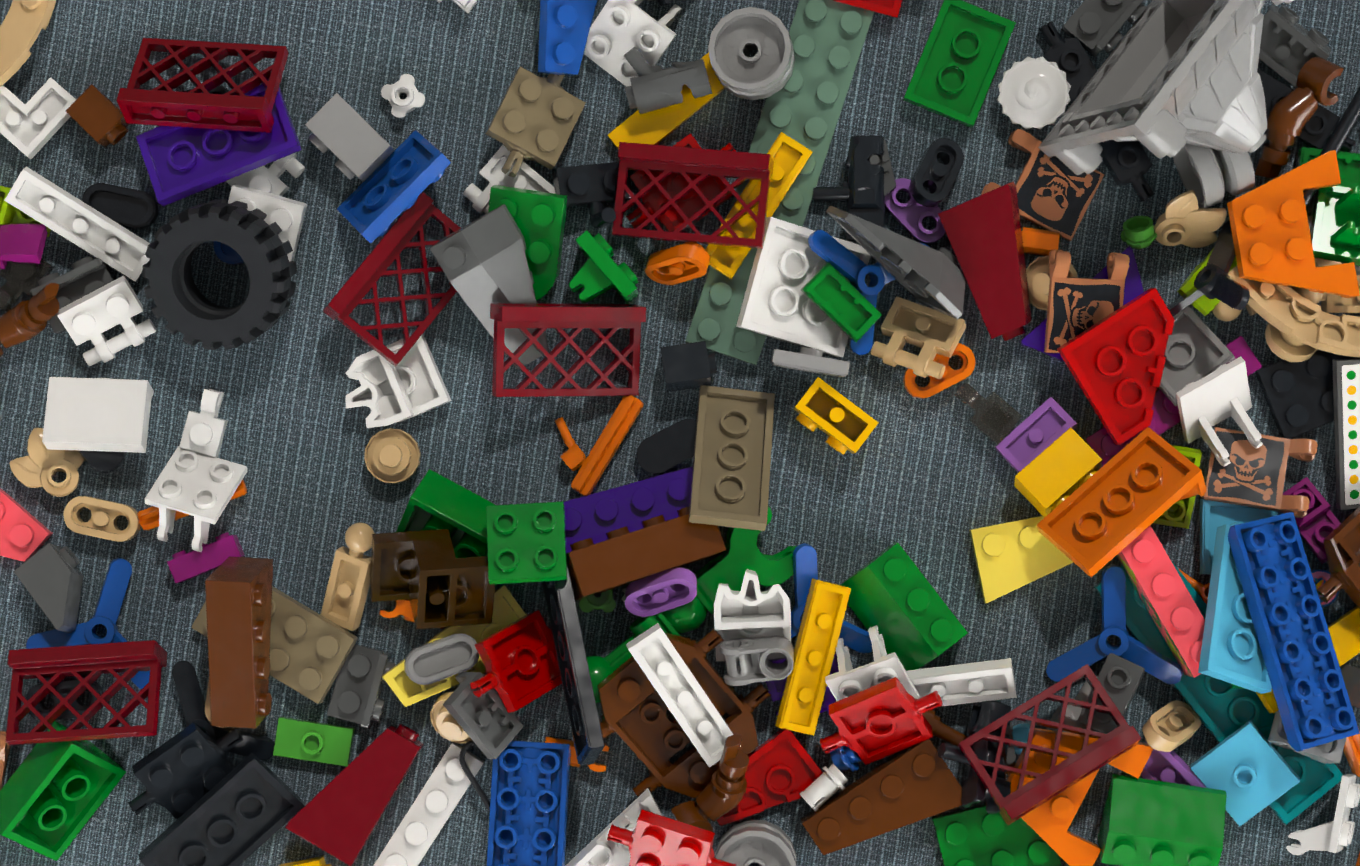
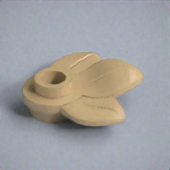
[1154,190,1227,248]
[10,428,84,497]

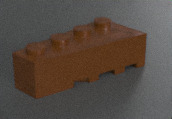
[566,506,726,601]
[205,556,273,729]
[800,739,962,855]

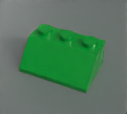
[396,469,497,588]
[840,542,968,671]
[0,721,126,861]
[1098,774,1227,866]

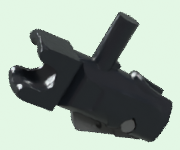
[813,135,896,242]
[938,701,1016,814]

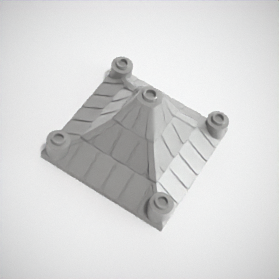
[1038,0,1294,175]

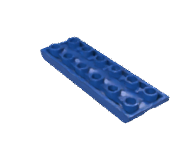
[1228,512,1360,751]
[487,740,571,866]

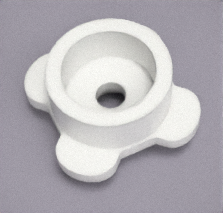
[381,74,425,118]

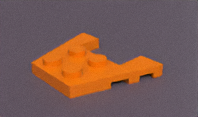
[1227,150,1360,298]
[1007,728,1153,866]

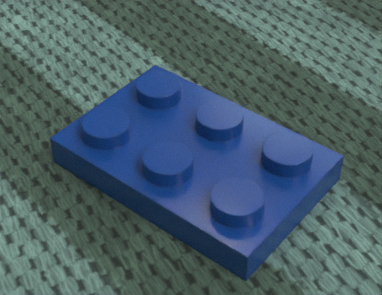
[337,130,451,243]

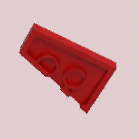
[716,729,823,826]

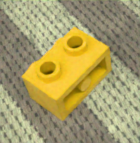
[793,377,879,455]
[1014,427,1102,518]

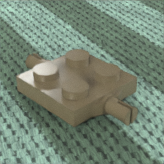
[485,66,586,177]

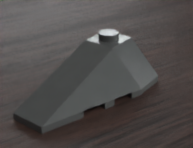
[430,204,550,369]
[826,206,966,319]

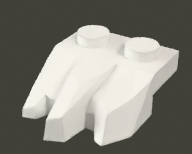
[345,334,451,428]
[714,569,791,661]

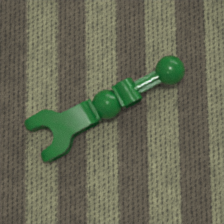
[586,505,797,703]

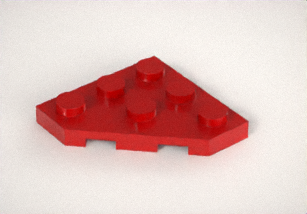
[1057,288,1175,445]

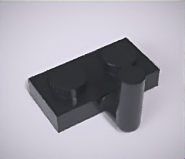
[552,162,632,229]

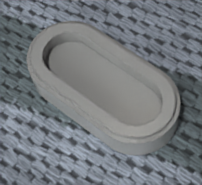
[404,633,479,685]

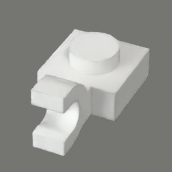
[179,389,228,457]

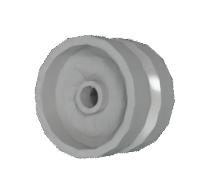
[708,7,795,100]
[1173,144,1255,208]
[714,819,796,866]

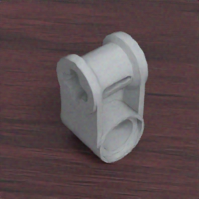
[719,636,794,686]

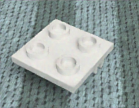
[583,0,682,87]
[1176,356,1263,467]
[145,446,247,552]
[825,625,921,701]
[1286,774,1360,855]

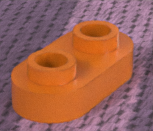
[645,242,710,285]
[903,343,976,399]

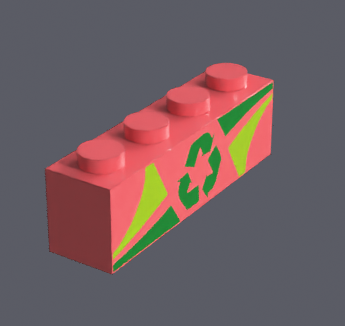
[1116,525,1205,678]

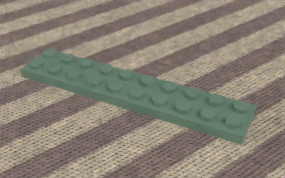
[685,0,874,366]

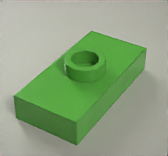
[273,717,355,767]

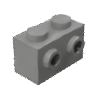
[305,93,395,182]

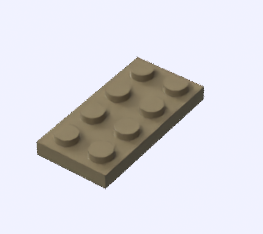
[689,385,775,531]
[191,586,358,704]

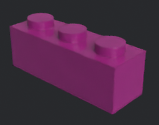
[167,532,245,584]

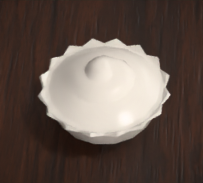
[997,56,1071,129]

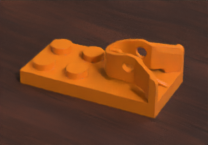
[1037,427,1206,577]

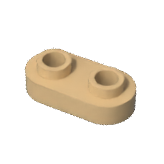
[63,496,141,542]
[1142,700,1201,752]

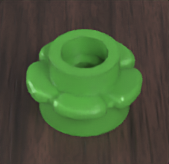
[1121,216,1157,249]

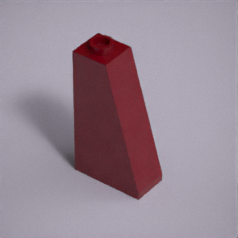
[938,181,1032,341]
[285,724,424,866]

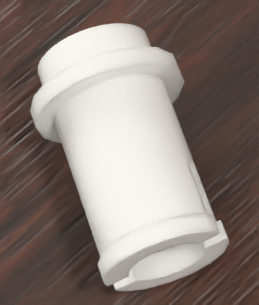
[799,764,848,812]

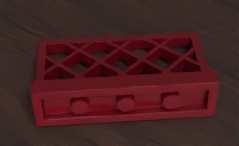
[116,38,289,133]
[612,142,774,249]
[323,192,460,367]
[490,303,646,397]
[5,640,167,745]
[958,664,1142,825]

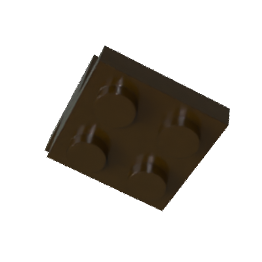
[370,529,495,629]

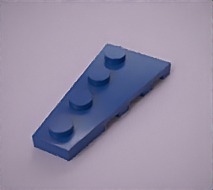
[538,0,597,76]

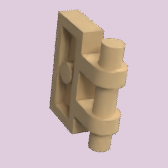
[871,296,966,379]

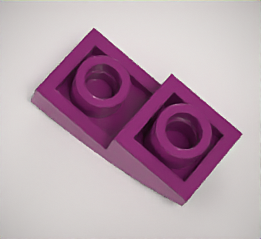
[0,224,48,269]
[1283,477,1341,564]

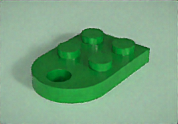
[488,185,568,300]

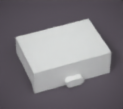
[42,377,154,453]

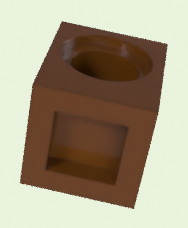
[66,84,129,148]

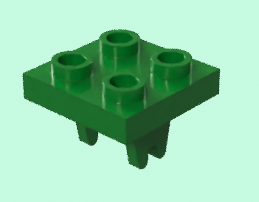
[1310,185,1360,266]
[569,230,639,304]
[486,501,567,585]

